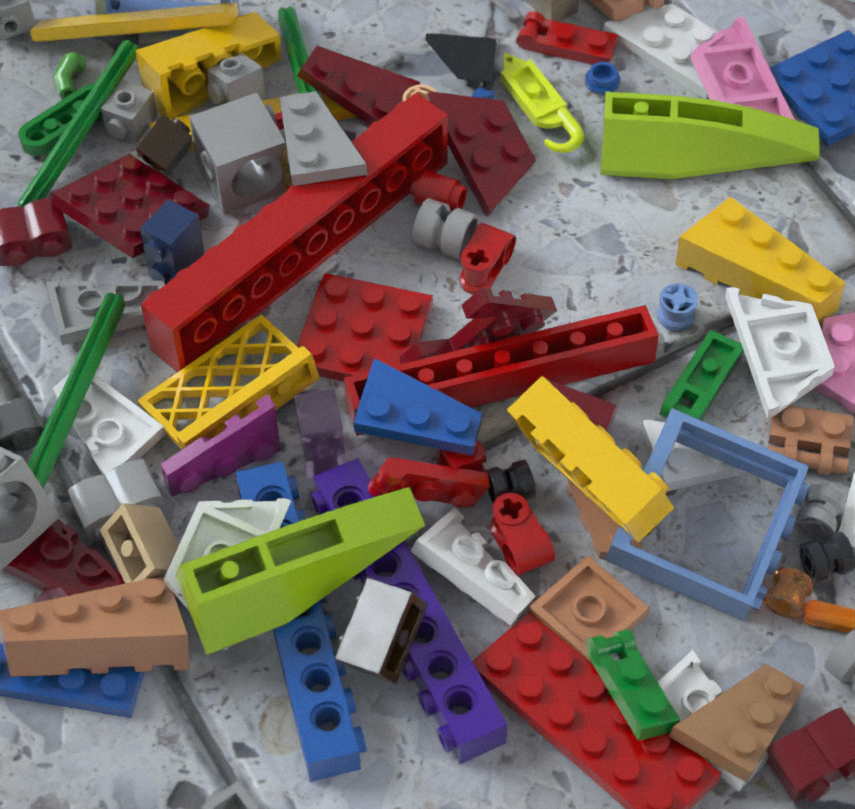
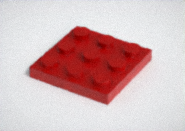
[297,273,433,382]

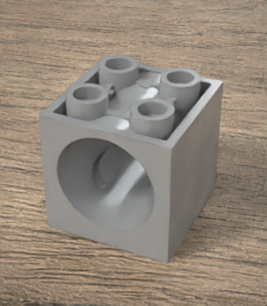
[189,93,291,215]
[0,447,60,571]

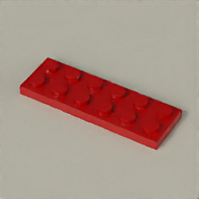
[472,612,721,809]

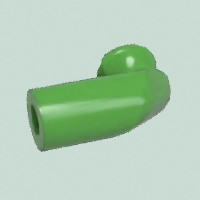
[54,52,87,99]

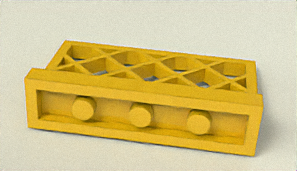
[137,314,320,450]

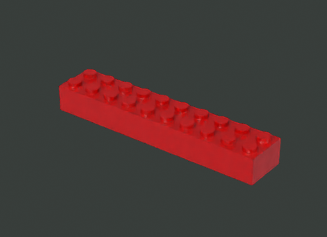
[141,93,448,372]

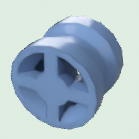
[657,283,698,332]

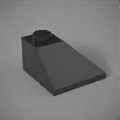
[425,33,501,88]

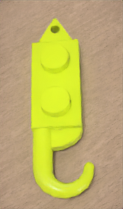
[500,53,584,153]

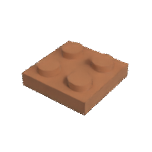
[529,555,649,665]

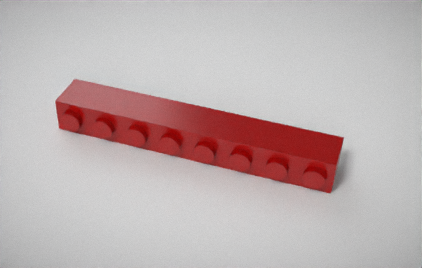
[344,305,659,436]

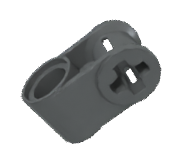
[0,397,45,453]

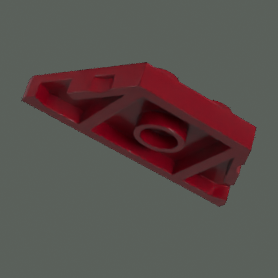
[425,91,536,216]

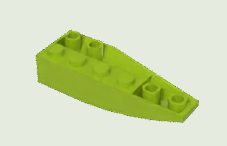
[600,92,820,179]
[175,487,425,655]

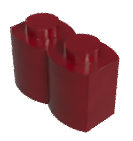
[0,198,72,266]
[766,707,855,803]

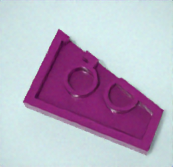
[161,394,281,497]

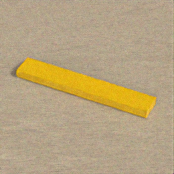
[30,2,239,42]

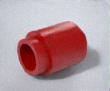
[410,170,468,212]

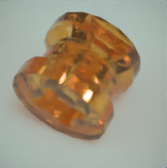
[763,567,815,619]

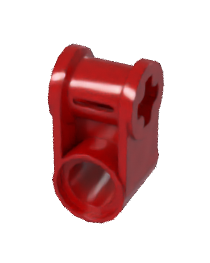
[460,222,517,294]
[490,493,555,576]

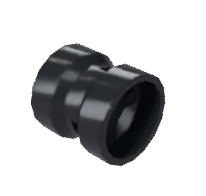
[485,459,536,504]
[799,532,855,583]

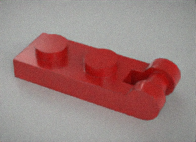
[516,11,619,65]
[368,457,490,508]

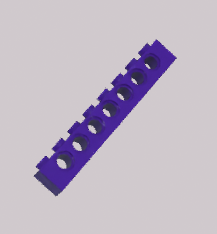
[311,458,507,764]

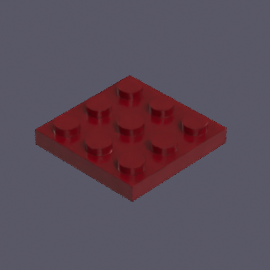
[51,154,210,259]

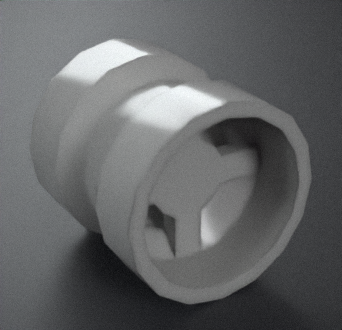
[794,484,846,541]

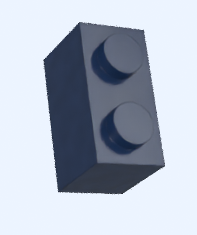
[140,199,205,285]

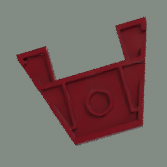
[399,288,557,364]

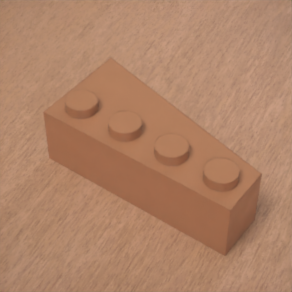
[0,575,190,677]

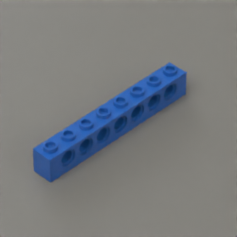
[235,461,367,782]

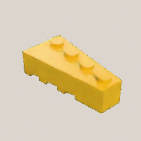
[136,11,282,119]
[675,196,845,325]
[507,376,674,543]

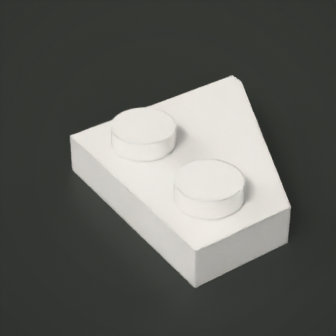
[641,420,742,491]

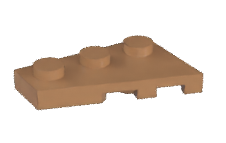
[669,664,804,783]

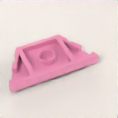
[690,16,795,120]
[814,312,855,414]

